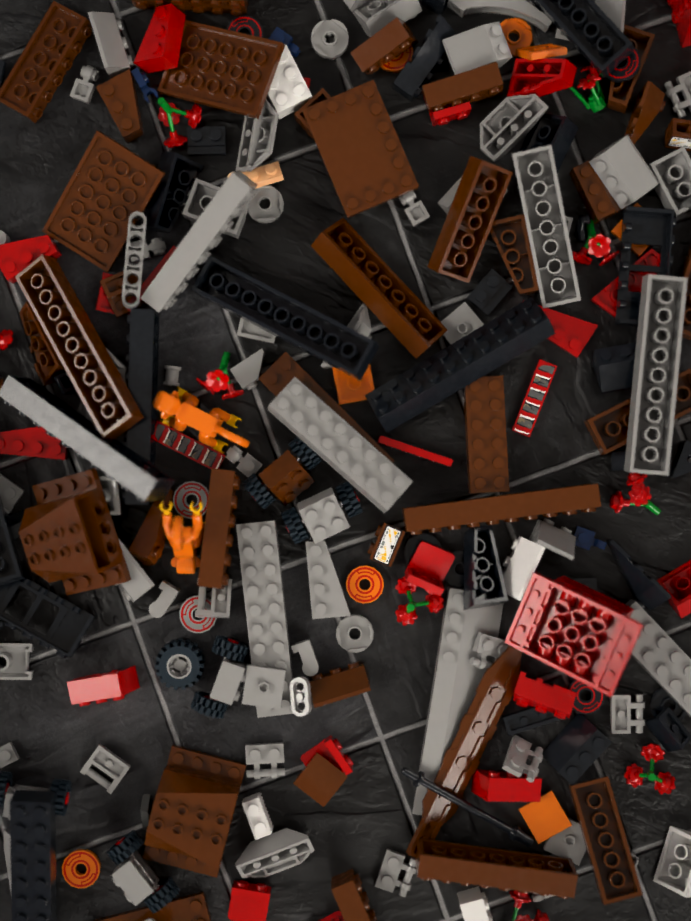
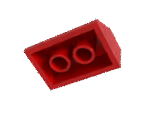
[656,560,691,619]

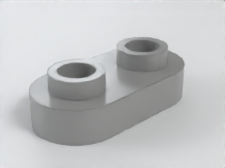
[290,676,312,717]

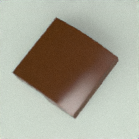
[100,271,148,319]
[293,752,348,807]

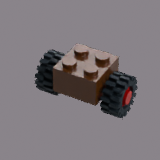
[242,437,322,509]

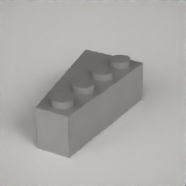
[305,539,351,619]

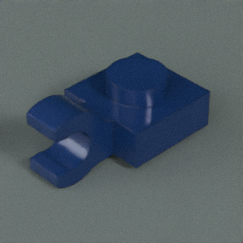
[268,27,300,58]
[131,67,159,104]
[573,526,607,550]

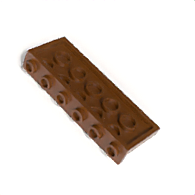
[0,1,93,123]

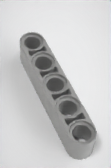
[122,211,147,310]

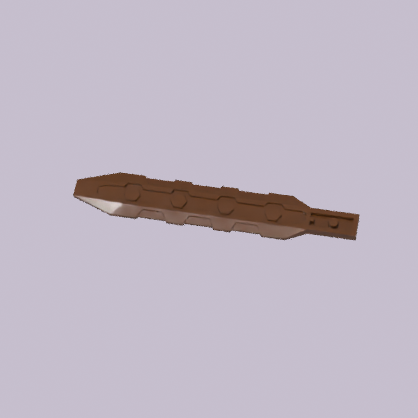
[406,646,522,858]

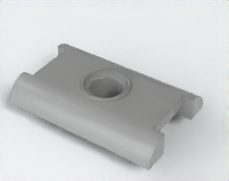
[0,643,34,680]

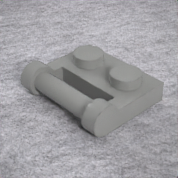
[195,579,232,618]
[80,744,131,794]

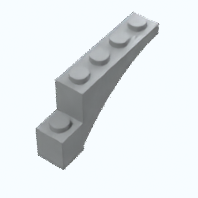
[447,0,552,33]

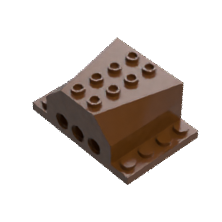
[19,468,131,595]
[143,745,246,878]

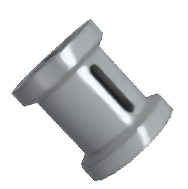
[162,365,182,387]

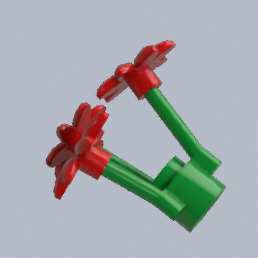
[569,65,607,113]

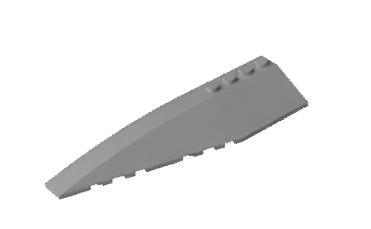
[412,586,504,815]

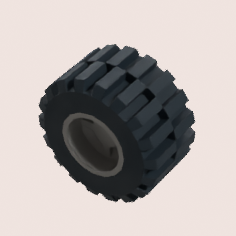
[155,638,205,690]

